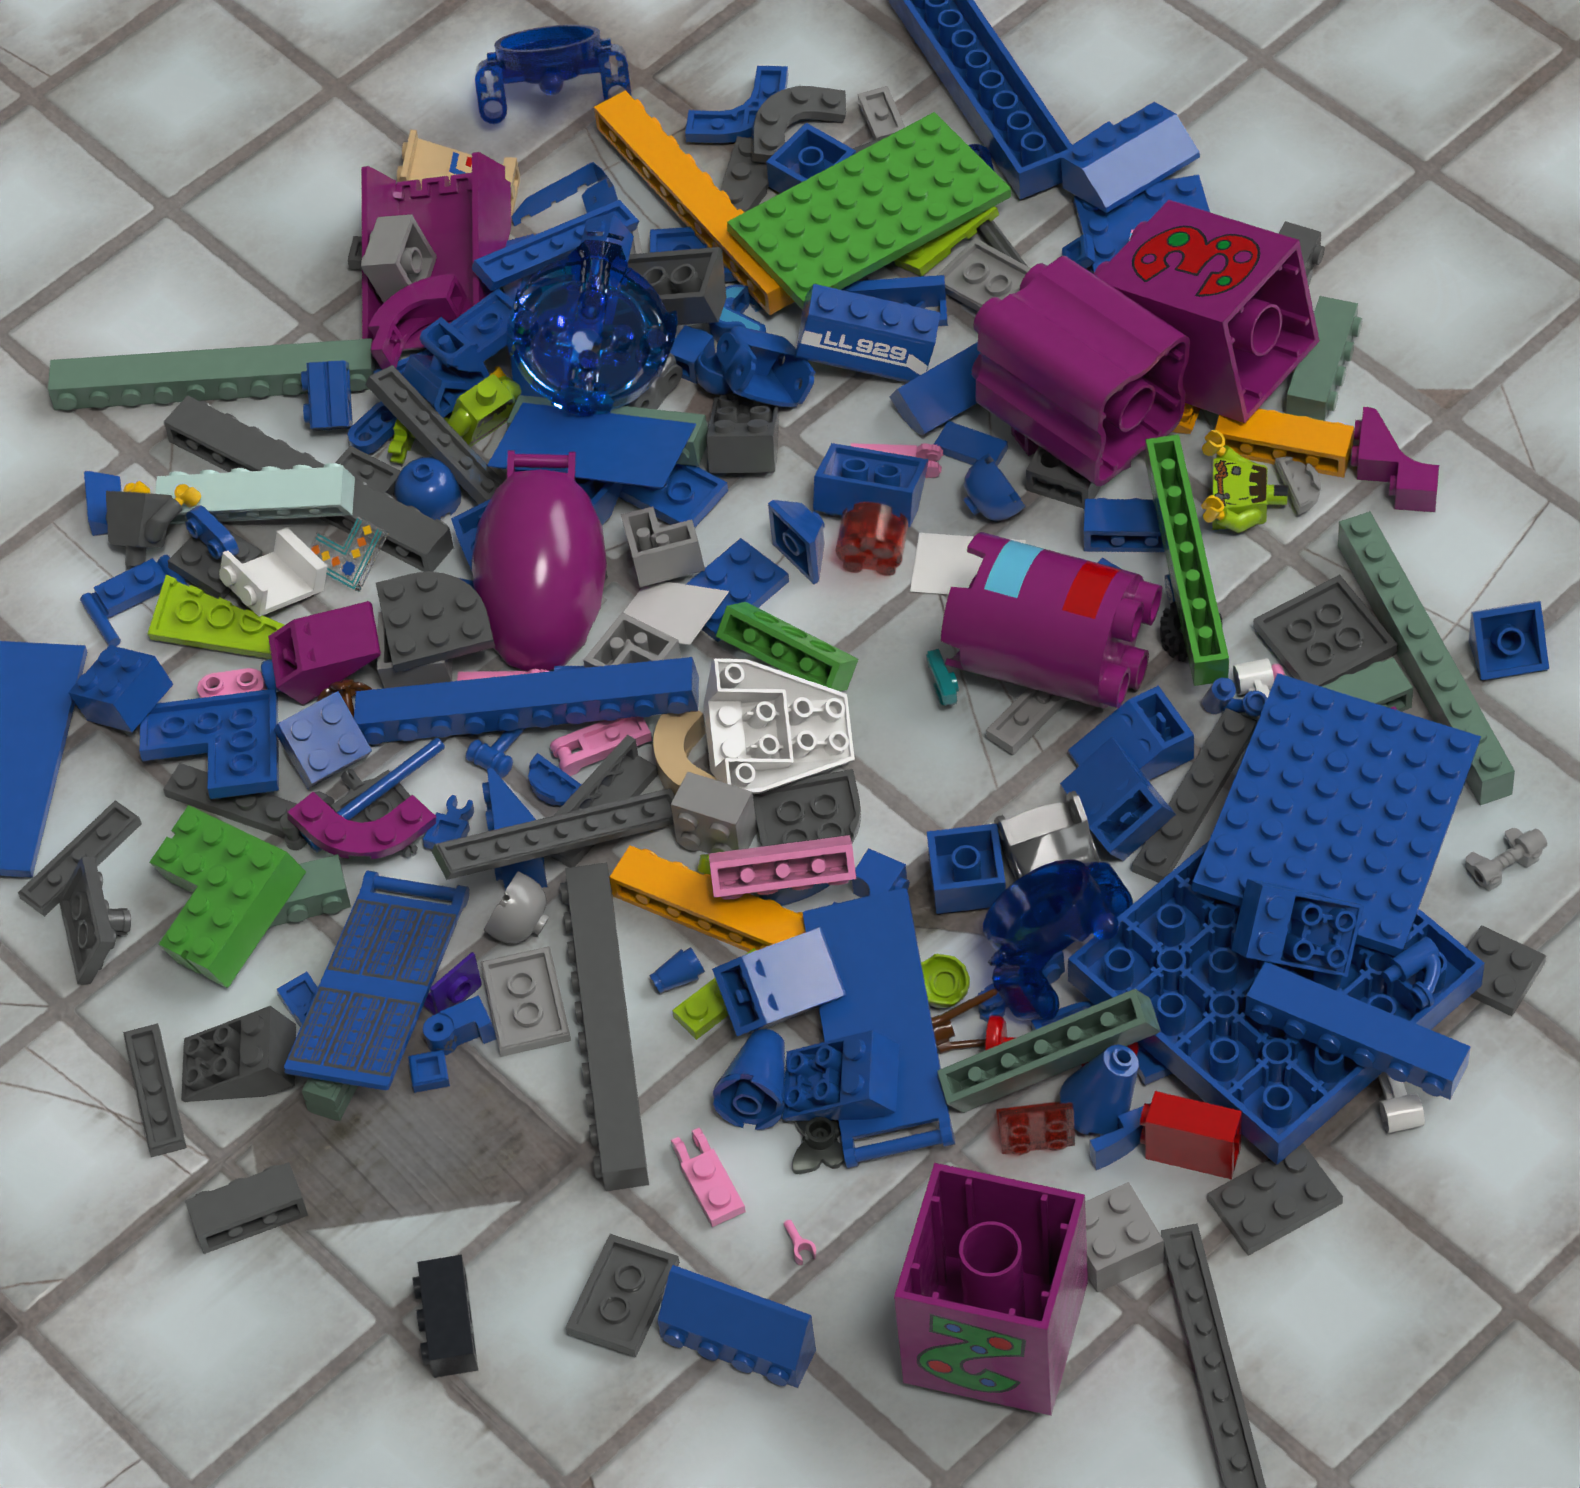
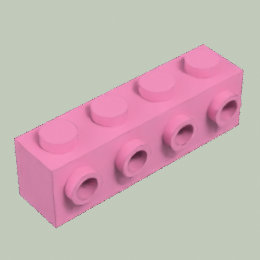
[709,835,856,899]

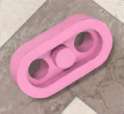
[197,668,267,698]

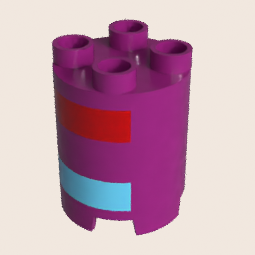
[941,532,1162,709]

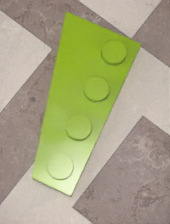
[147,575,284,659]

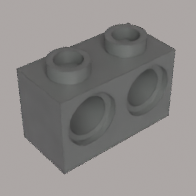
[1026,446,1101,509]

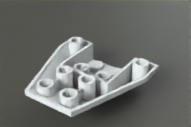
[703,659,855,794]

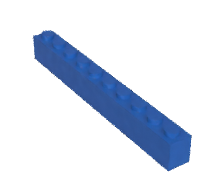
[354,657,699,744]

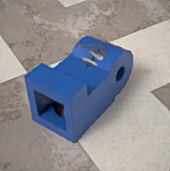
[423,995,497,1055]

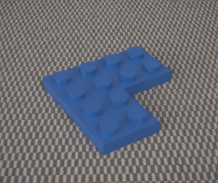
[139,689,279,799]

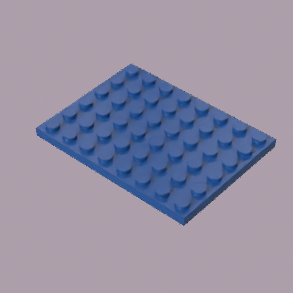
[1191,673,1481,956]

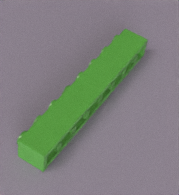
[1145,434,1229,686]

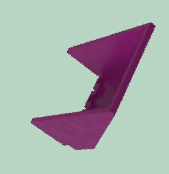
[361,152,511,351]

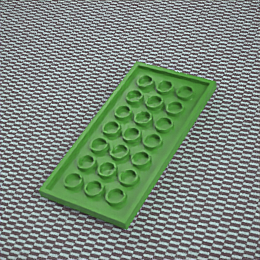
[727,112,1011,310]

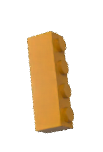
[1215,408,1354,478]

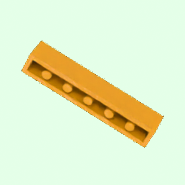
[609,845,806,952]

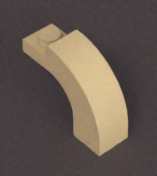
[653,711,716,795]

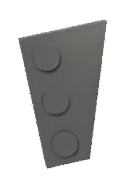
[720,137,786,212]

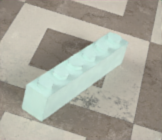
[155,463,355,524]

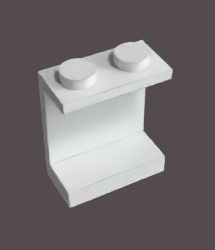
[219,527,328,617]

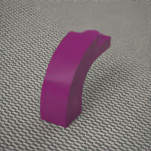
[368,274,467,370]

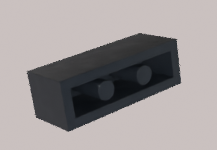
[412,1254,479,1378]

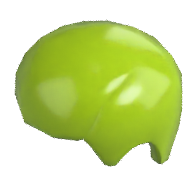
[921,954,970,1008]

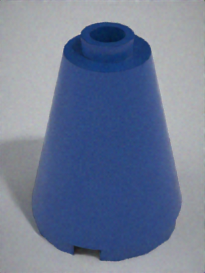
[712,1029,785,1130]
[1059,1045,1139,1136]

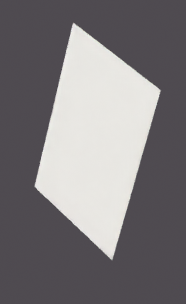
[910,533,1026,595]
[623,581,729,645]

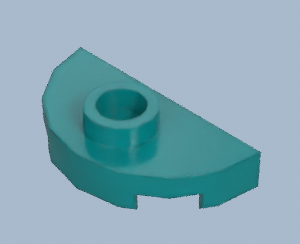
[926,649,959,706]

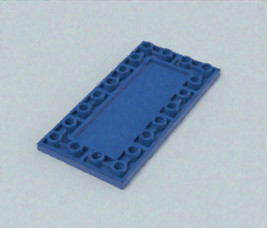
[0,641,88,878]

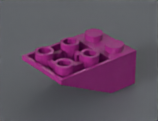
[268,601,381,705]

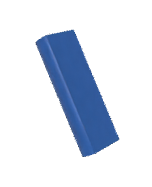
[889,342,980,435]

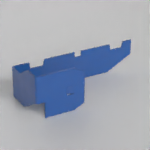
[511,162,618,226]

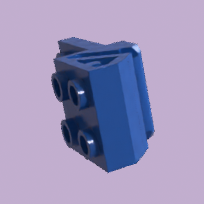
[403,288,535,418]

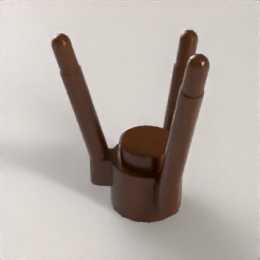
[932,989,998,1054]

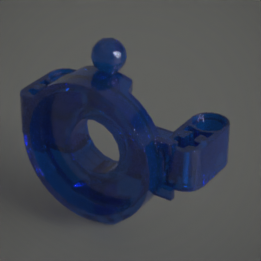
[475,25,631,124]
[983,859,1133,1020]

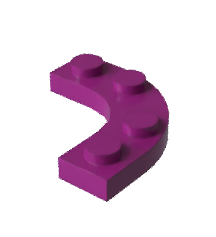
[287,792,436,860]

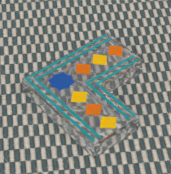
[310,516,389,592]

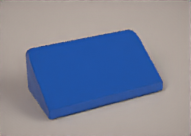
[84,471,122,536]

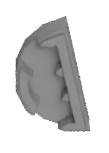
[1275,457,1321,515]

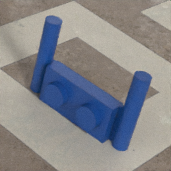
[80,555,189,646]

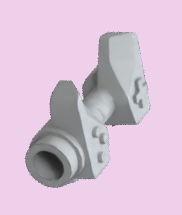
[1466,828,1547,891]

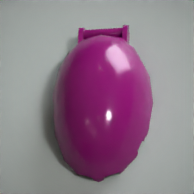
[471,450,607,672]

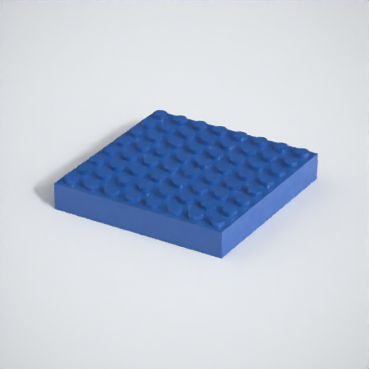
[1068,841,1485,1165]

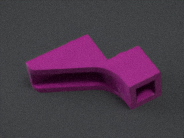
[1351,407,1439,512]

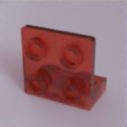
[996,1101,1075,1155]

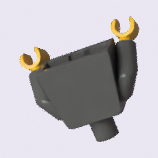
[106,481,201,566]

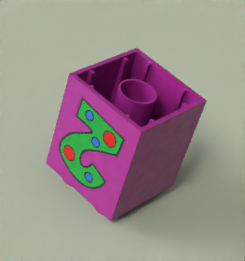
[894,1163,1088,1416]

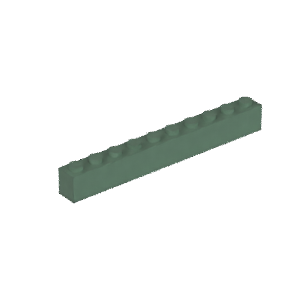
[48,338,376,410]
[1338,511,1515,806]

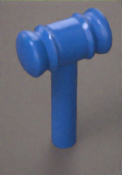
[466,728,526,778]

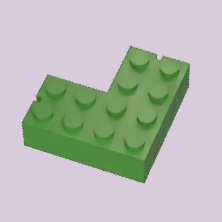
[149,805,306,988]

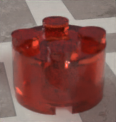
[836,502,908,576]

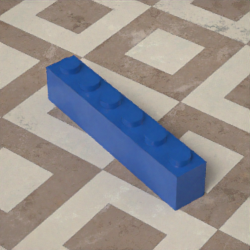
[1245,962,1471,1100]

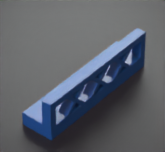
[841,275,948,326]

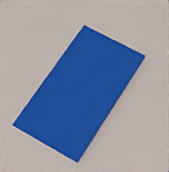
[487,403,696,489]

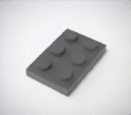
[1208,1143,1343,1256]
[566,1234,680,1357]

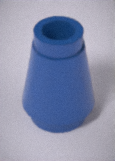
[649,947,705,994]

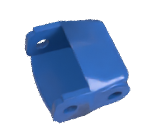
[717,326,816,407]

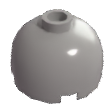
[484,871,549,943]

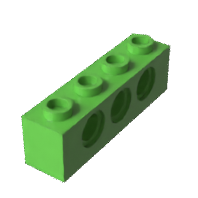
[716,602,859,692]

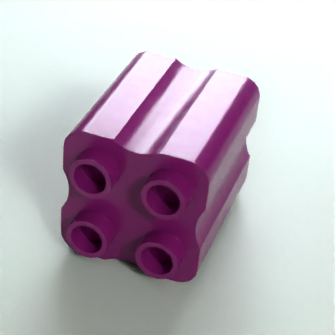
[972,256,1190,486]

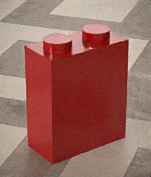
[1140,1091,1242,1180]

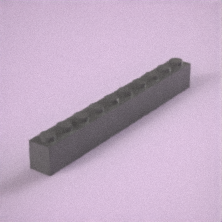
[164,395,454,572]
[560,862,649,1191]

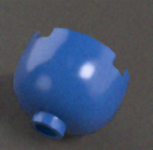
[963,453,1026,521]
[395,457,462,520]

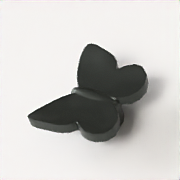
[792,1117,845,1174]

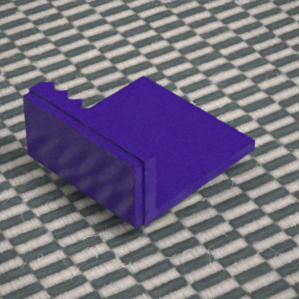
[423,952,482,1015]

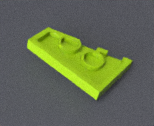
[894,206,999,276]

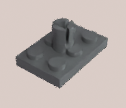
[59,856,131,984]

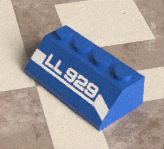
[795,284,940,383]

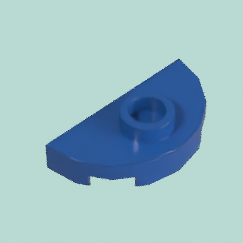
[528,753,582,806]

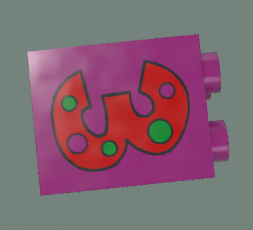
[1094,200,1320,423]

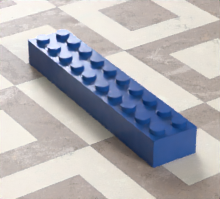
[888,0,1074,199]

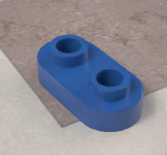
[348,402,397,454]
[185,505,239,560]

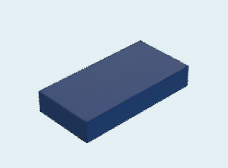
[934,421,1008,467]

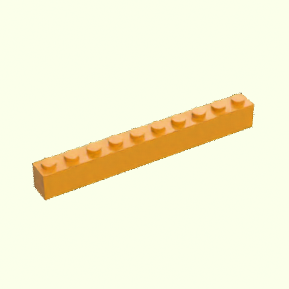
[594,90,795,315]

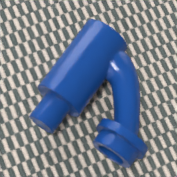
[1202,678,1267,717]
[1381,936,1441,1009]

